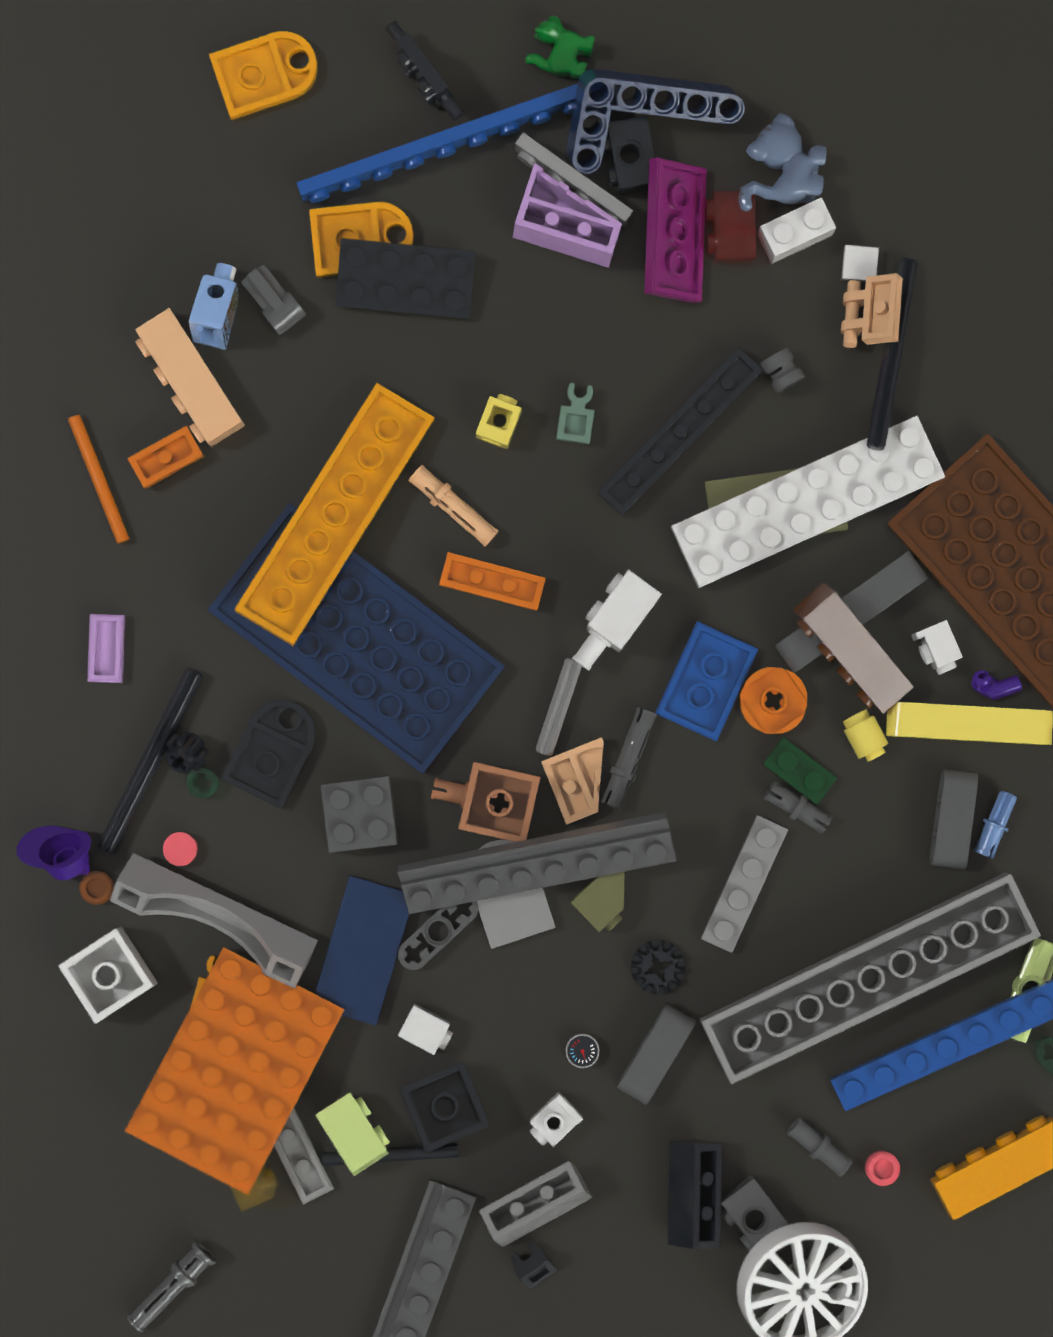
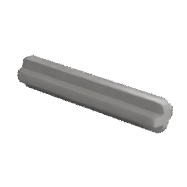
[536,658,582,756]

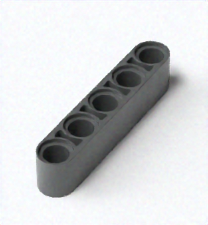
[775,551,928,673]

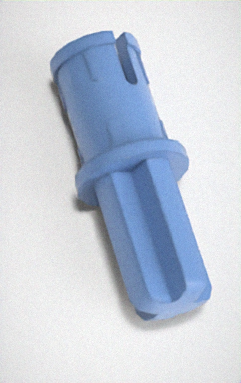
[973,791,1017,859]

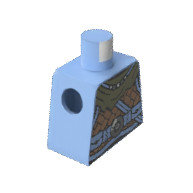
[189,263,239,350]

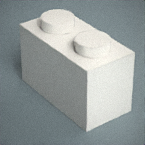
[757,197,836,264]

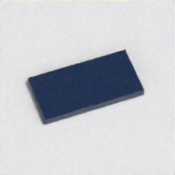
[315,875,409,1025]

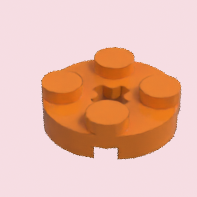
[739,667,807,734]

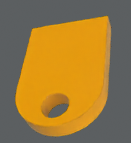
[209,31,317,120]
[309,202,414,278]

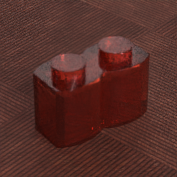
[706,191,756,262]

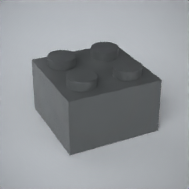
[321,776,399,853]

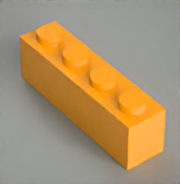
[930,1115,1053,1220]

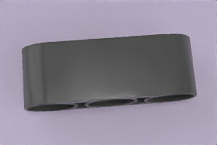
[930,768,978,870]
[616,1003,696,1105]

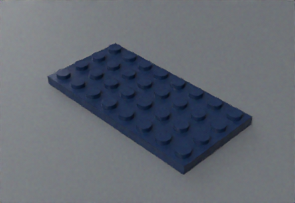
[207,503,505,774]

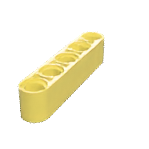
[886,702,1053,745]

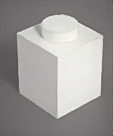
[398,1003,453,1055]

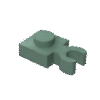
[556,383,595,445]

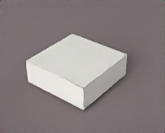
[841,245,879,282]

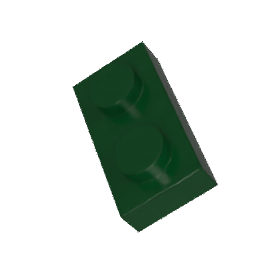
[762,737,837,805]

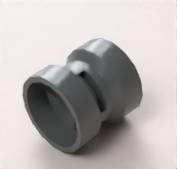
[760,347,805,394]

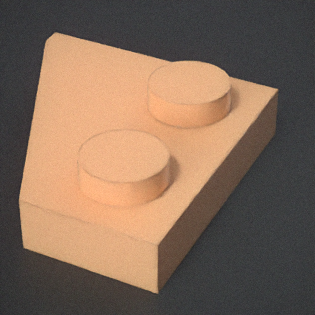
[541,737,604,825]

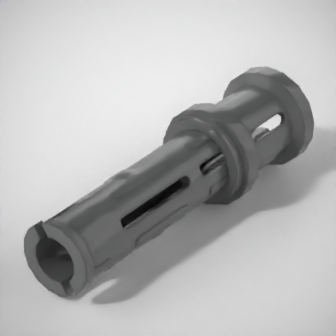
[127,1240,217,1332]

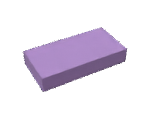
[87,614,125,683]

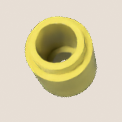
[842,709,888,762]

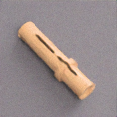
[408,464,499,547]

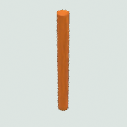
[68,415,130,544]

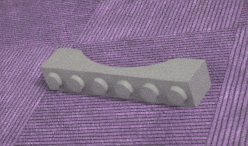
[110,853,318,989]

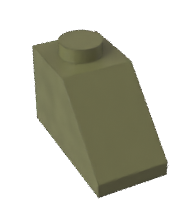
[570,871,625,932]

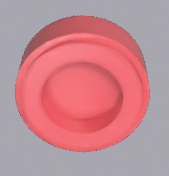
[163,832,198,866]
[865,1150,900,1186]

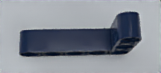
[566,69,744,174]

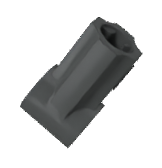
[242,265,306,336]

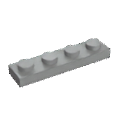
[515,133,633,228]
[701,815,788,953]

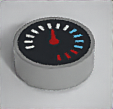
[565,1033,600,1068]

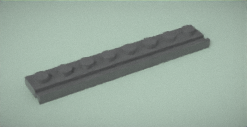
[397,812,677,914]
[372,1179,476,1337]

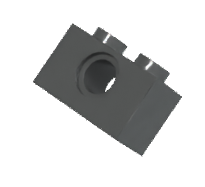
[721,1174,789,1252]

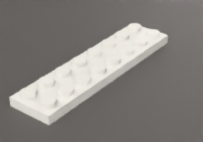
[671,416,945,588]

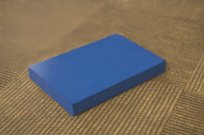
[655,621,759,741]

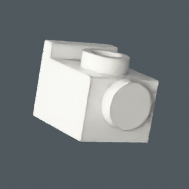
[911,620,963,675]
[530,1091,583,1147]

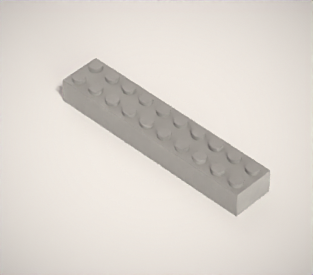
[699,873,1041,1084]

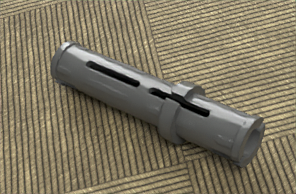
[601,707,657,810]

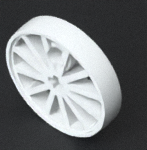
[737,1222,868,1337]

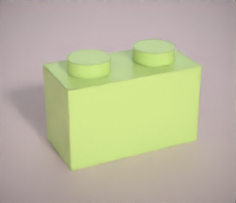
[316,1093,390,1176]

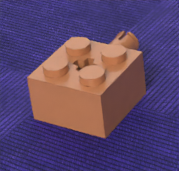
[431,762,540,842]

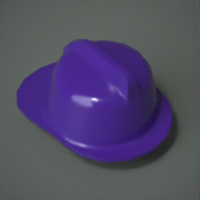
[16,825,91,881]

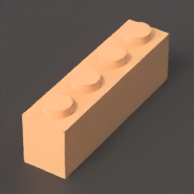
[135,308,245,447]

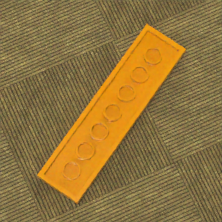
[235,383,435,646]

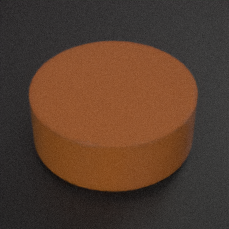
[79,870,115,905]

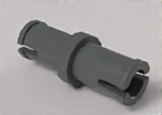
[763,780,832,834]
[787,1117,853,1177]

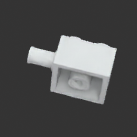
[572,570,662,671]

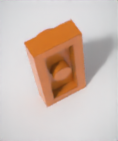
[127,426,204,489]

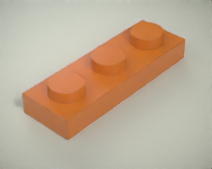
[439,552,546,611]

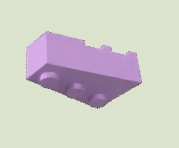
[513,163,622,268]

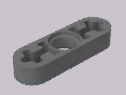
[398,901,478,970]

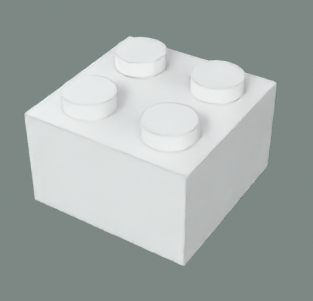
[58,926,158,1024]

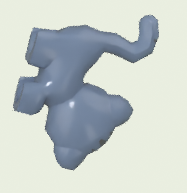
[738,113,826,212]

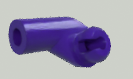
[971,670,1022,701]

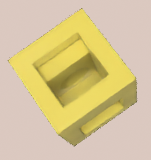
[476,394,522,450]

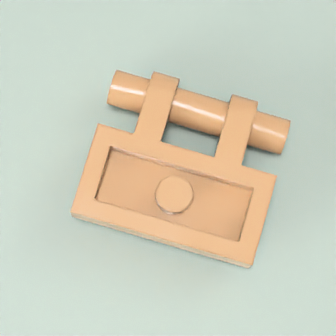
[841,273,903,348]

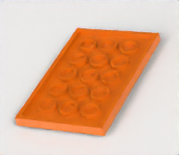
[125,947,345,1195]

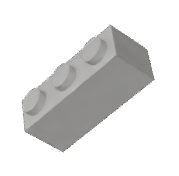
[479,1161,592,1247]

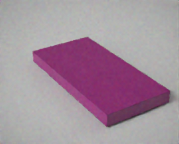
[644,157,707,303]

